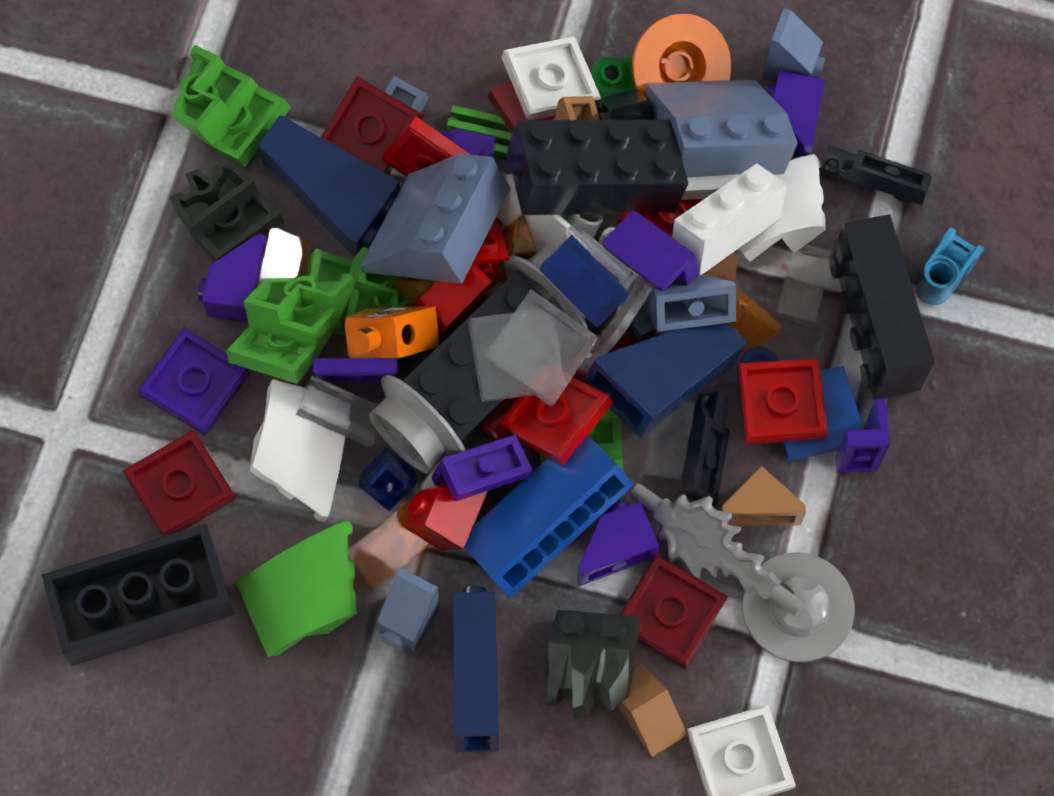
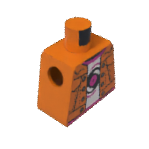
[345,306,439,358]

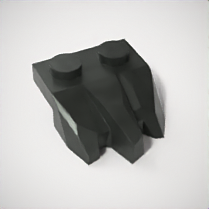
[169,162,284,261]
[546,610,641,720]

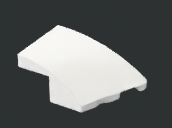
[739,154,826,262]
[250,379,350,522]

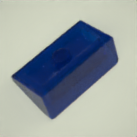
[539,234,629,327]

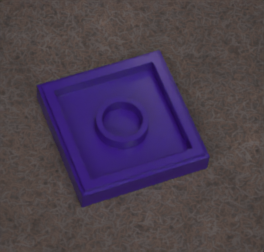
[137,328,252,436]
[313,358,401,382]

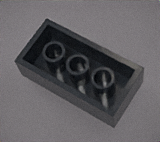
[507,120,689,215]
[829,214,935,400]
[42,524,235,666]

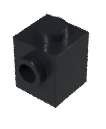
[599,89,652,120]

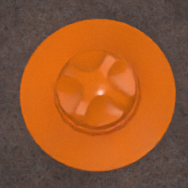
[632,14,731,108]

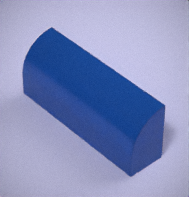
[464,435,633,598]

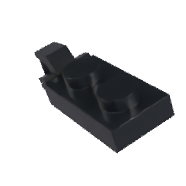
[820,145,932,205]
[680,391,730,507]

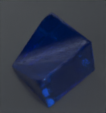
[358,447,417,511]

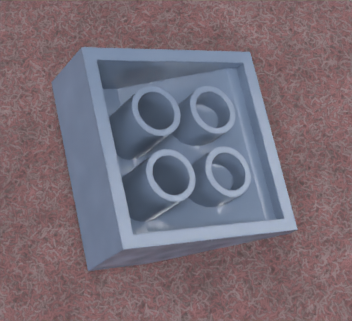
[645,80,798,178]
[359,154,511,284]

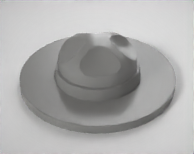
[742,553,855,663]

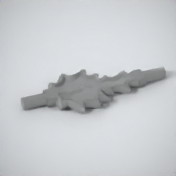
[630,483,806,617]

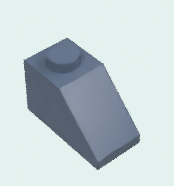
[763,8,826,82]
[645,274,736,332]
[377,567,440,652]

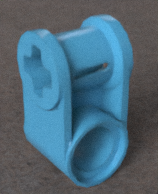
[916,227,985,305]

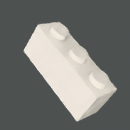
[672,163,787,276]

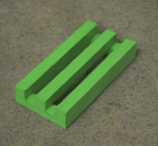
[446,105,513,160]

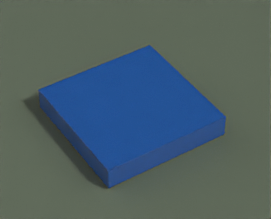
[781,366,864,462]

